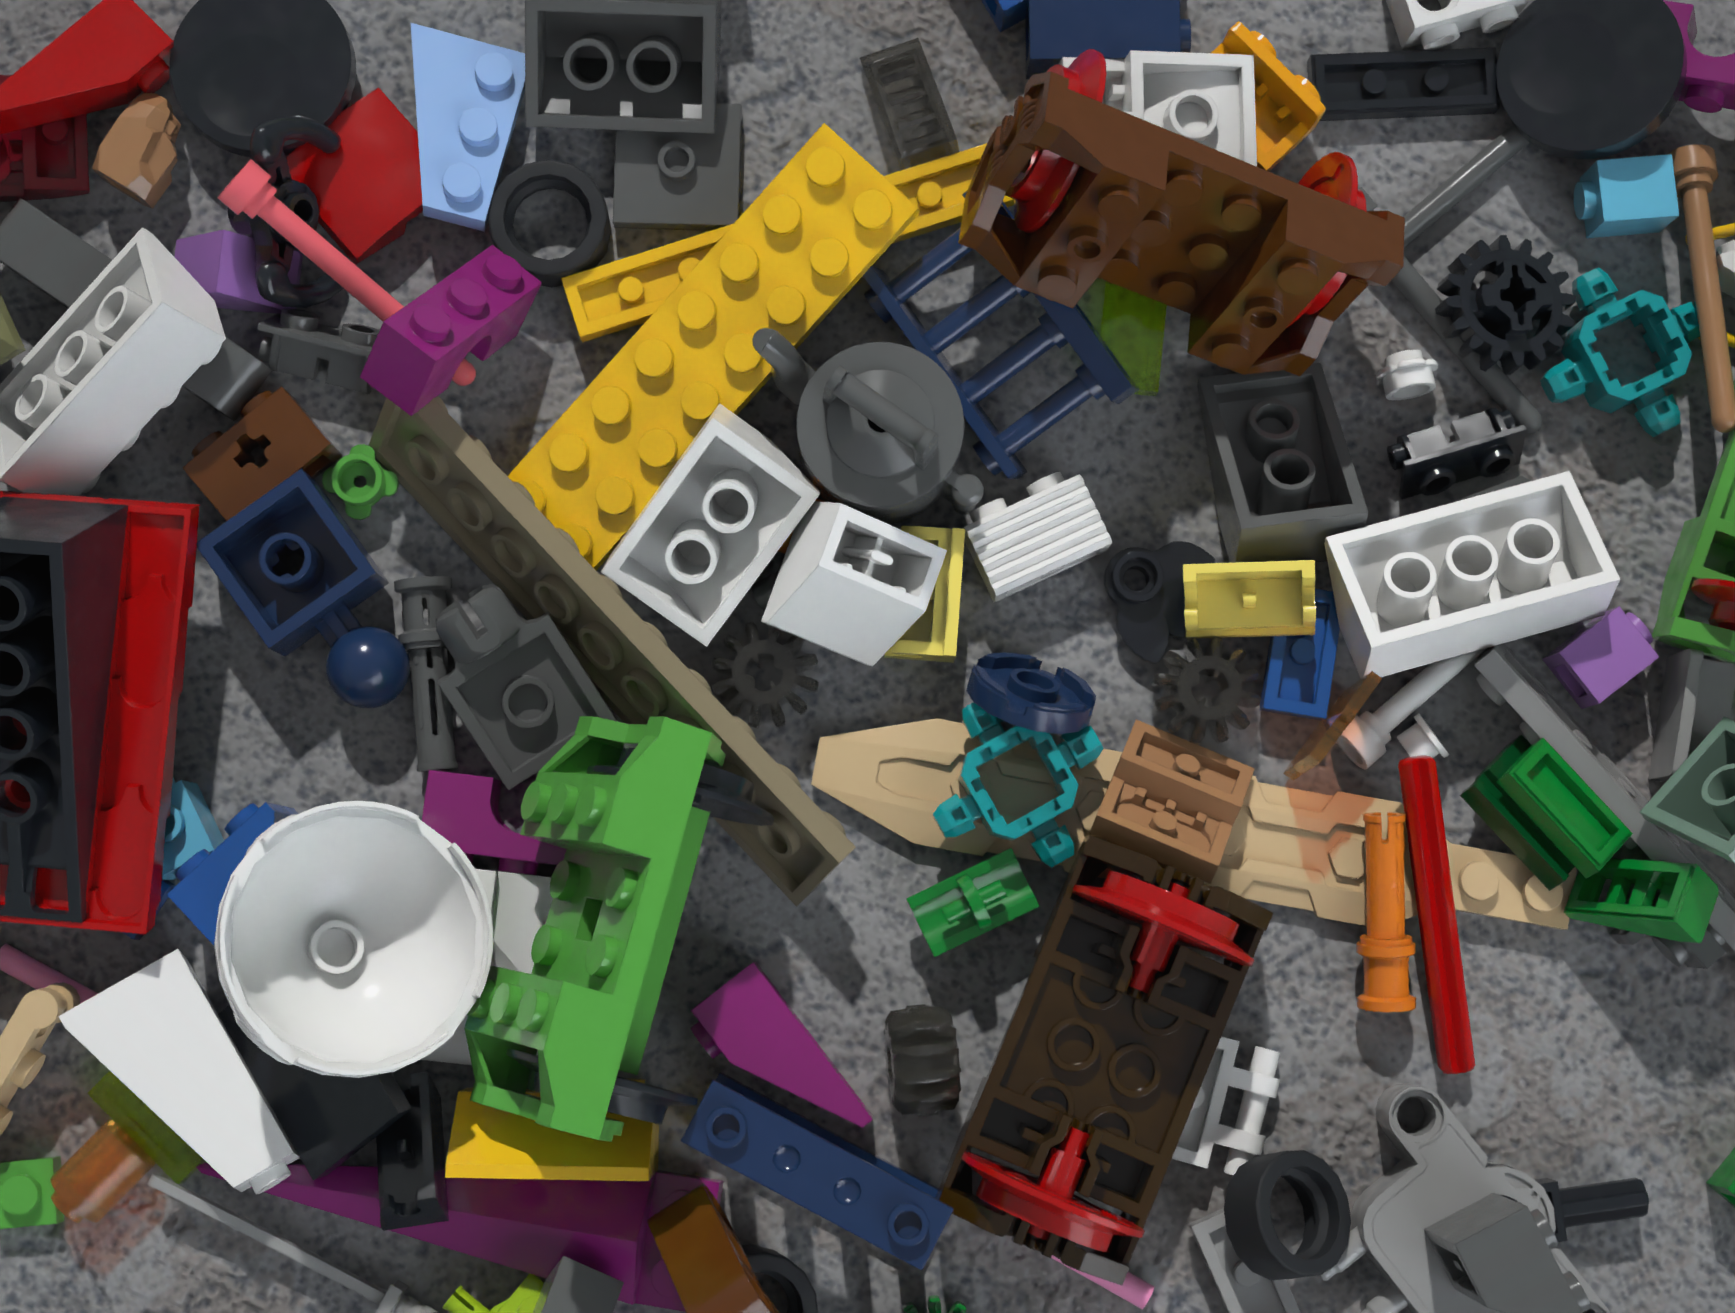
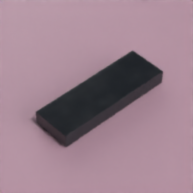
[1307,47,1500,121]

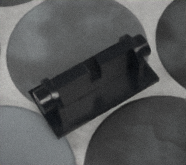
[1387,408,1527,500]

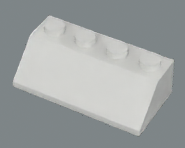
[0,227,226,496]
[1324,471,1620,682]

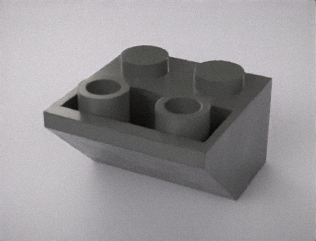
[1424,1193,1591,1313]

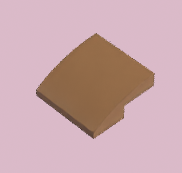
[1089,719,1255,884]

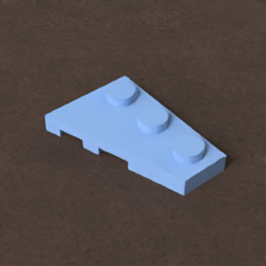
[410,23,525,232]

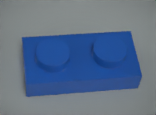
[1259,589,1340,721]

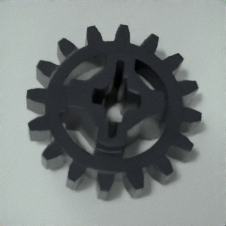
[1435,235,1576,375]

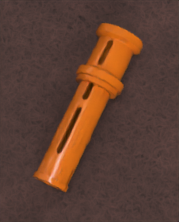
[1356,812,1416,1012]

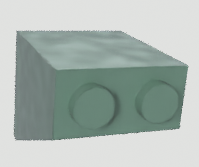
[1640,717,1735,864]

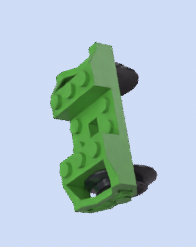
[464,716,774,1142]

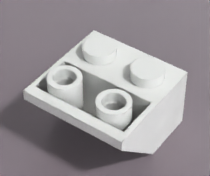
[761,501,947,666]

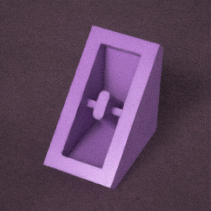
[174,229,303,314]

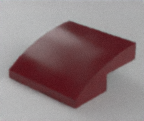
[0,67,90,202]

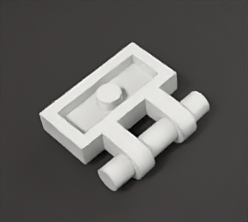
[1172,1036,1280,1175]

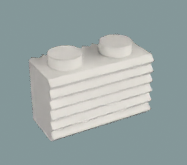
[963,472,1112,602]

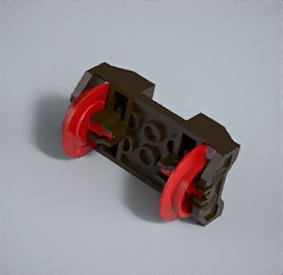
[935,835,1273,1285]

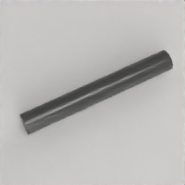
[1403,125,1530,248]

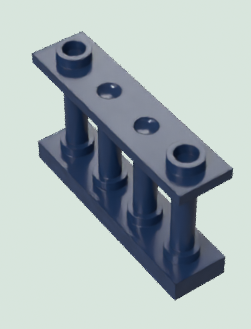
[863,191,1139,479]
[681,1072,954,1271]

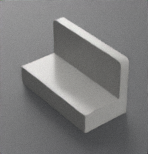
[1648,648,1735,783]

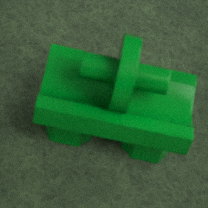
[906,848,1040,957]

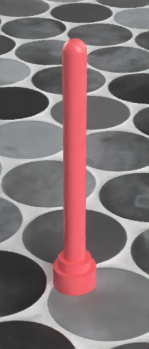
[217,159,476,386]

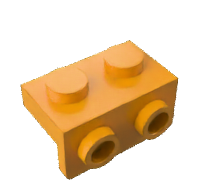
[1211,21,1326,171]

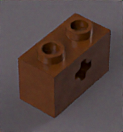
[182,386,342,521]

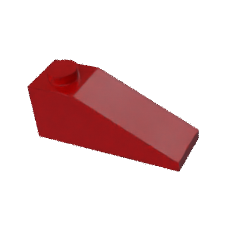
[0,0,174,135]

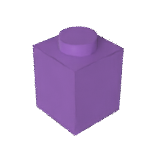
[1542,606,1659,709]

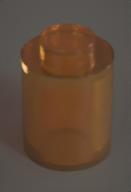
[50,1119,156,1223]

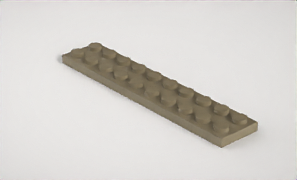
[368,396,856,907]

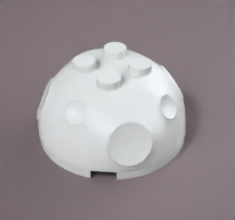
[214,801,493,1078]

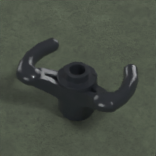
[228,115,344,308]

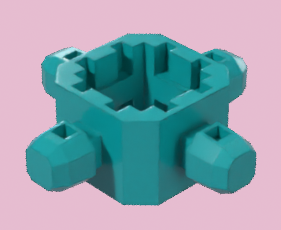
[1540,267,1700,437]
[932,702,1104,868]

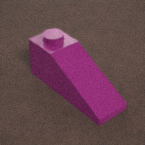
[690,962,873,1128]

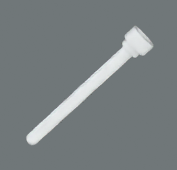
[1332,648,1487,770]

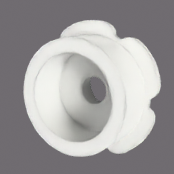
[1376,350,1438,400]

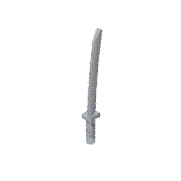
[147,1174,438,1313]

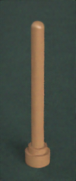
[1668,144,1735,433]

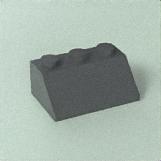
[525,0,721,134]

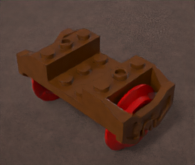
[958,49,1405,377]

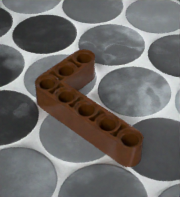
[647,1183,779,1313]

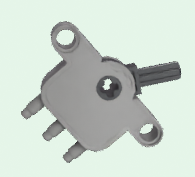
[1319,1083,1649,1313]

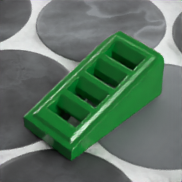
[1564,858,1719,943]

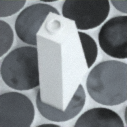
[58,949,300,1195]

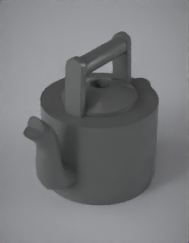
[752,328,984,524]

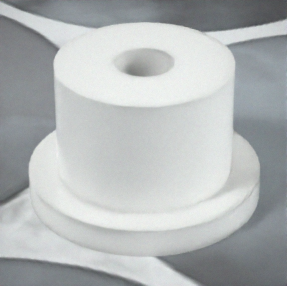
[1397,713,1449,758]

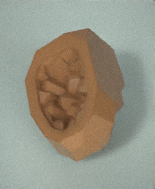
[92,93,181,209]

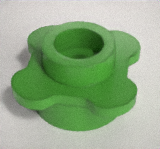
[322,444,399,520]

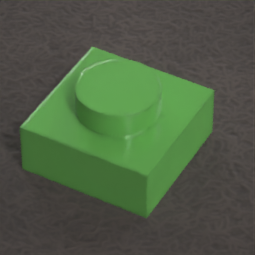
[0,1156,64,1229]

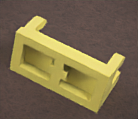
[884,526,965,663]
[1183,560,1316,639]

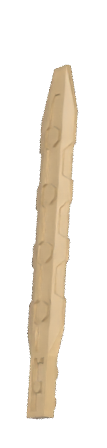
[811,718,1577,930]

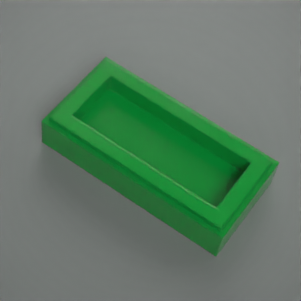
[1497,738,1633,879]

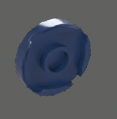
[966,652,1096,734]

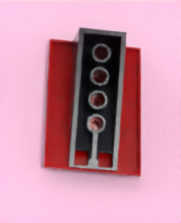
[0,491,200,934]

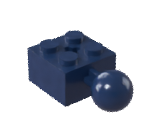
[197,468,410,708]

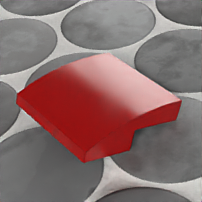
[286,87,423,265]

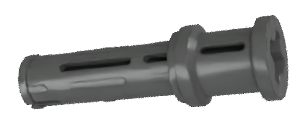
[394,576,458,772]

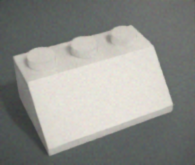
[601,403,820,647]

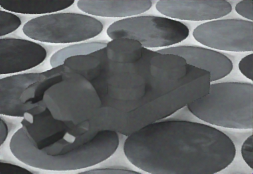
[436,584,617,790]

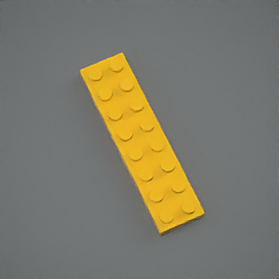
[507,123,920,571]

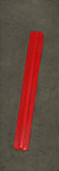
[1398,755,1475,1074]

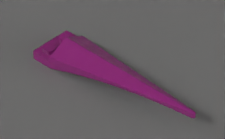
[196,1162,724,1312]

